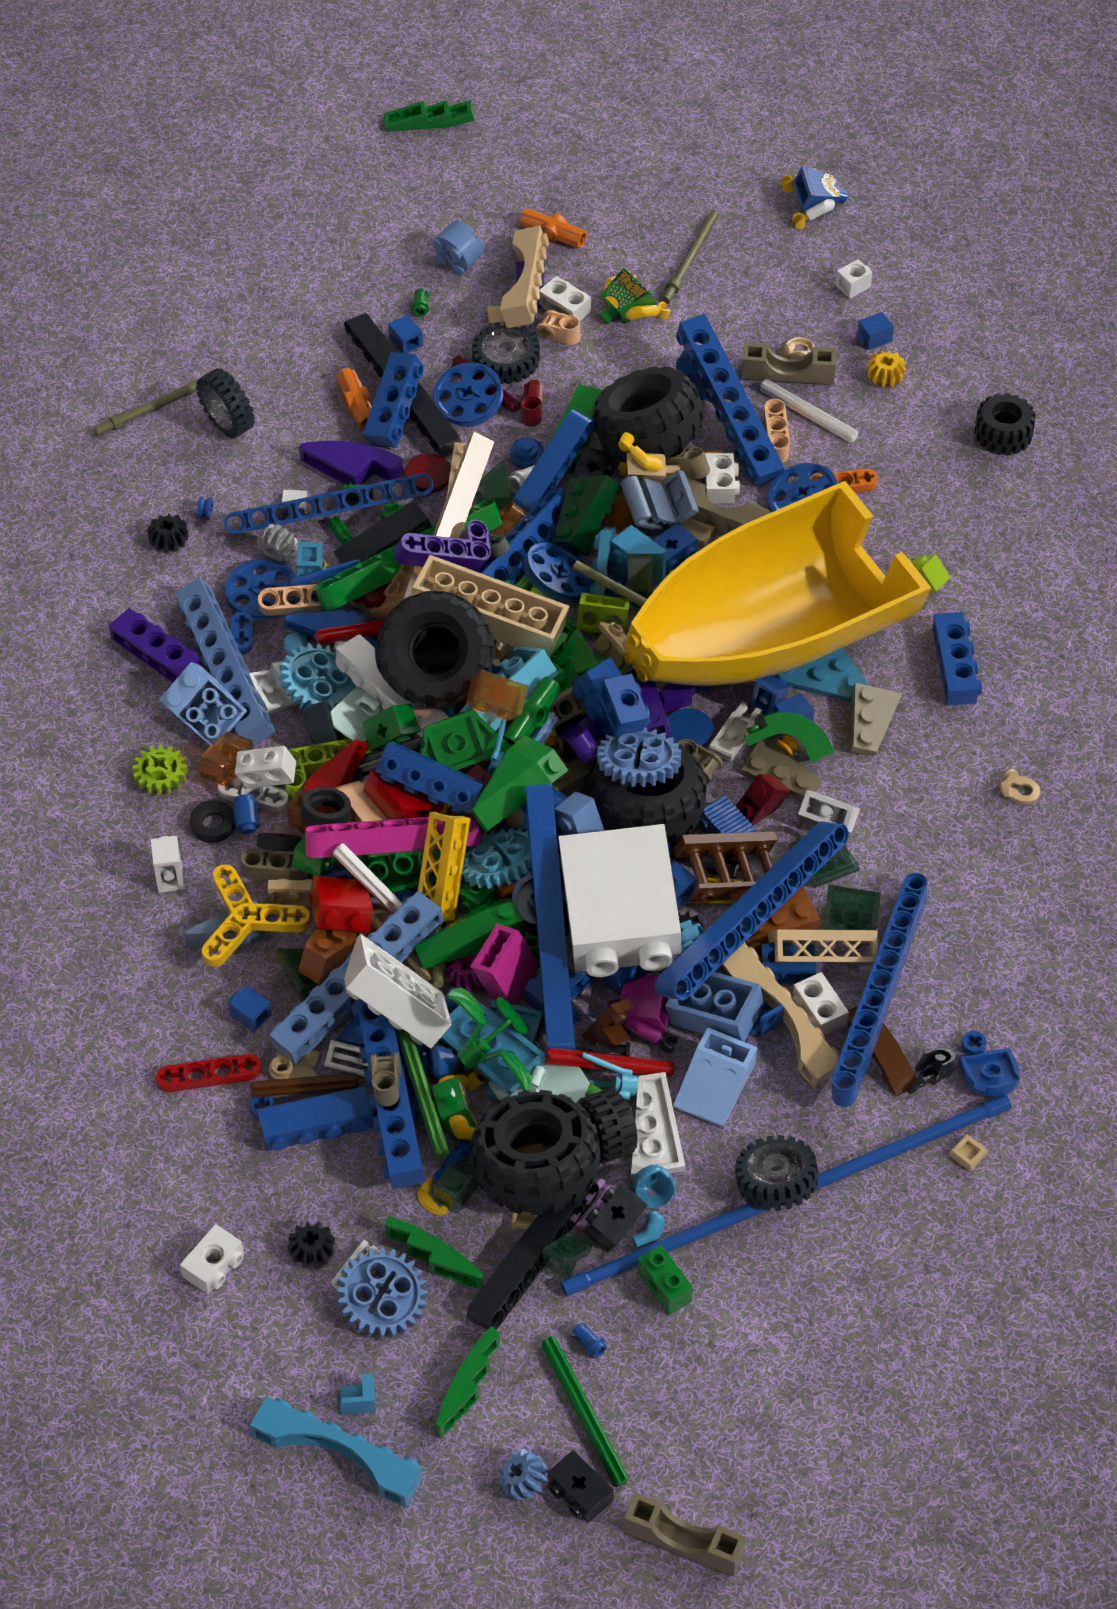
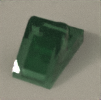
[542,1231,593,1279]

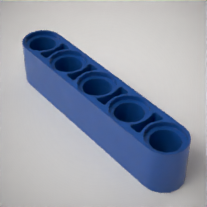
[512,409,594,515]

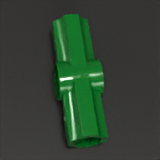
[503,676,562,746]

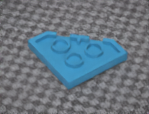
[590,526,616,596]
[775,648,870,702]

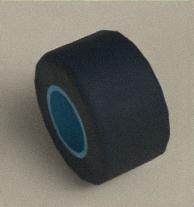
[303,701,341,745]

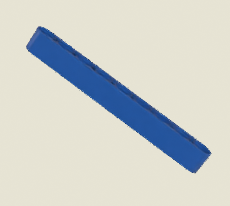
[224,474,433,534]

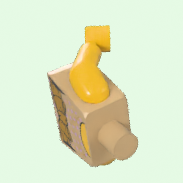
[618,432,680,482]

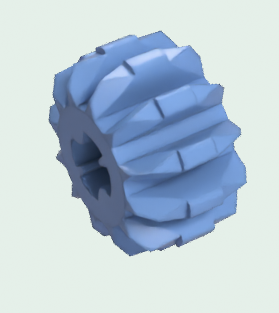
[498,1449,549,1501]

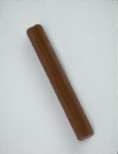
[250,1073,358,1097]

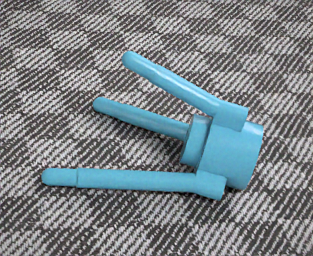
[582,1053,638,1100]

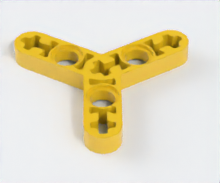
[202,864,311,967]

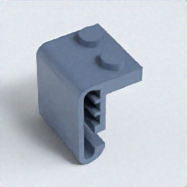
[620,470,699,532]

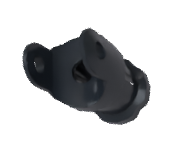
[583,1042,630,1057]

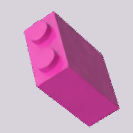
[470,924,540,1005]

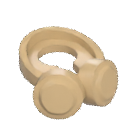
[779,337,815,359]
[1000,769,1040,805]

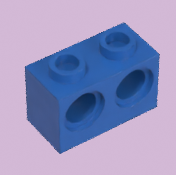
[760,943,817,984]

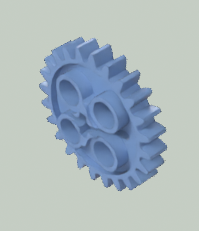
[597,727,681,787]
[335,1247,428,1339]

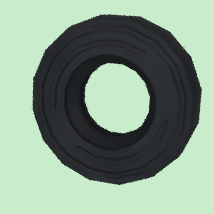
[190,800,235,843]
[257,833,303,851]

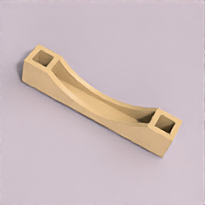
[500,225,549,328]
[717,943,840,1089]

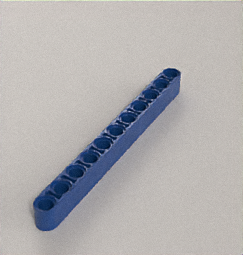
[525,783,575,1050]
[655,821,849,1000]
[832,873,928,1107]

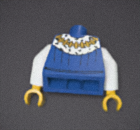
[781,166,848,230]

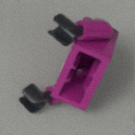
[607,973,678,1053]

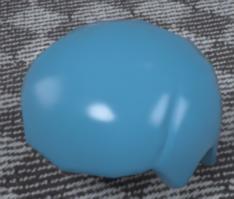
[632,1165,676,1209]

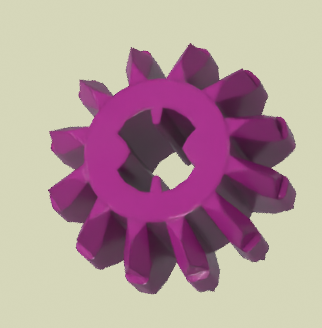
[446,953,483,994]

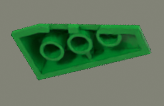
[470,736,568,832]
[414,898,523,969]

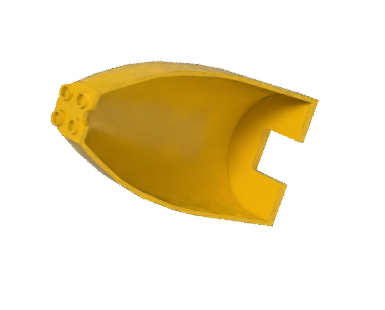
[622,481,931,686]

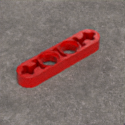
[156,1054,262,1092]

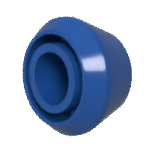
[428,1045,459,1082]

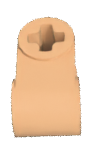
[535,310,581,345]

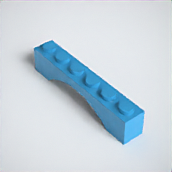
[250,1396,422,1508]

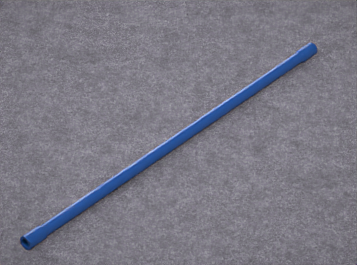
[560,1095,1011,1297]

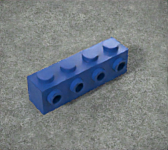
[376,741,486,816]
[258,1086,373,1151]

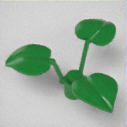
[446,988,532,1091]

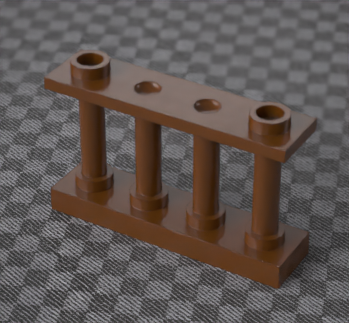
[673,831,778,903]

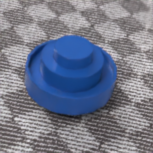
[510,437,544,469]

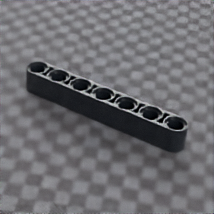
[466,1182,599,1330]

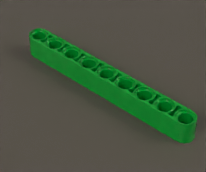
[315,500,502,611]

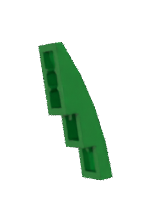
[384,100,475,131]
[385,1216,484,1290]
[436,1326,500,1438]

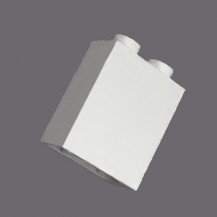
[559,824,681,977]

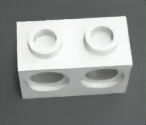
[539,276,591,321]
[705,453,740,503]
[235,746,296,789]
[792,972,849,1035]

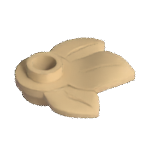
[269,1050,319,1080]

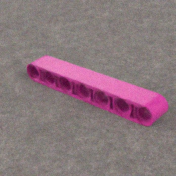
[305,814,482,858]

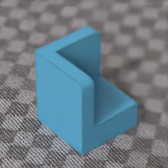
[340,1374,376,1415]

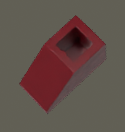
[736,774,791,826]

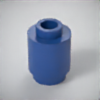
[232,794,261,834]

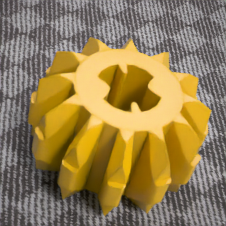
[866,350,906,388]

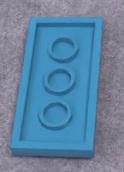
[439,998,546,1096]

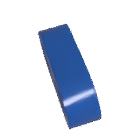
[231,612,254,654]

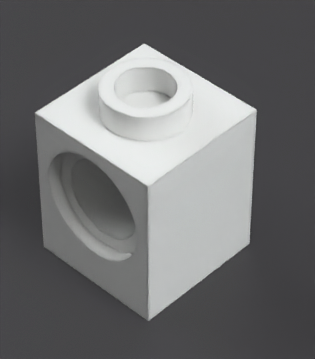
[836,259,872,298]

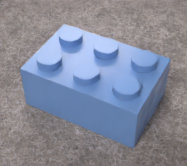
[665,972,765,1042]

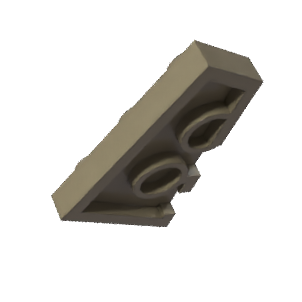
[850,683,902,756]
[741,738,821,800]

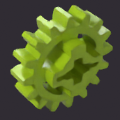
[132,744,188,796]

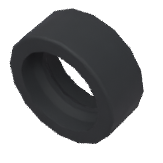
[300,787,351,827]

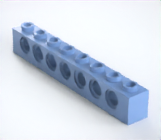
[175,577,276,746]
[269,891,444,1065]

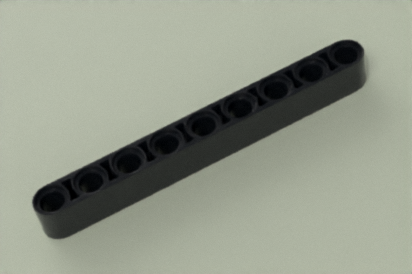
[344,313,462,457]

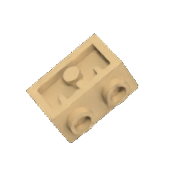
[594,622,632,671]
[268,879,312,907]

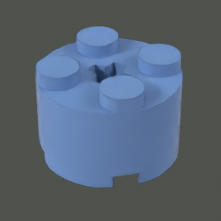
[432,220,485,275]

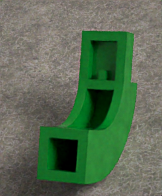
[743,711,834,762]

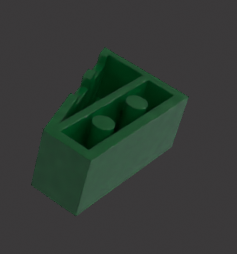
[552,475,623,555]

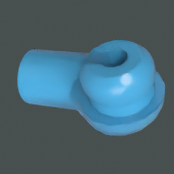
[631,1211,665,1249]

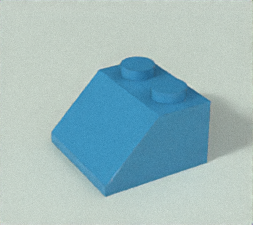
[610,525,666,584]

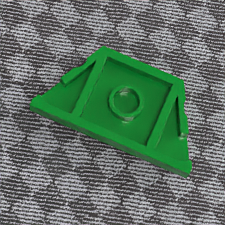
[552,629,600,709]
[420,709,511,770]

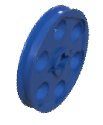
[433,363,503,427]
[768,463,838,512]
[523,542,593,603]
[225,559,296,620]

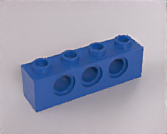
[363,352,424,448]
[932,612,982,705]

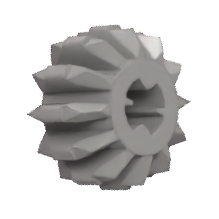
[257,524,299,564]

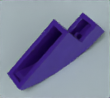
[299,441,404,485]

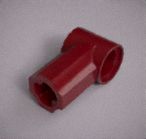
[521,380,544,427]

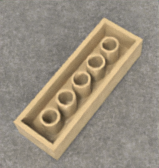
[411,555,569,657]

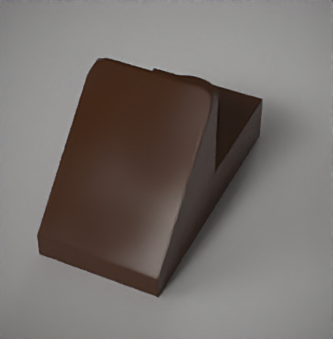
[582,998,634,1046]

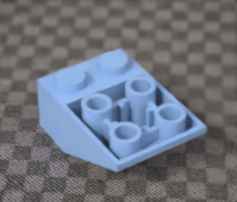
[159,662,247,749]
[673,1028,757,1128]

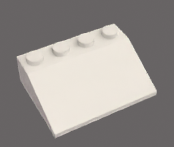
[344,934,452,1048]

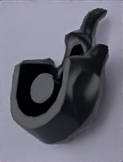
[907,1047,957,1094]

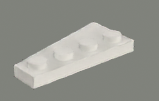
[631,1072,685,1179]

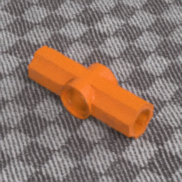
[520,208,587,248]
[336,367,372,430]

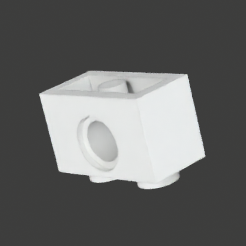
[798,790,860,833]
[151,836,184,893]
[180,1224,244,1294]

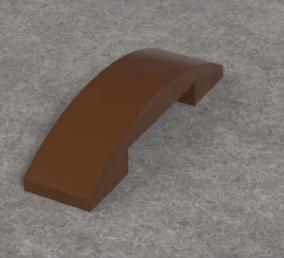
[847,1006,917,1097]

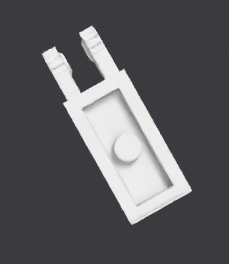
[709,701,762,762]

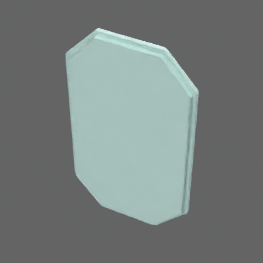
[330,686,384,741]
[489,1062,590,1103]

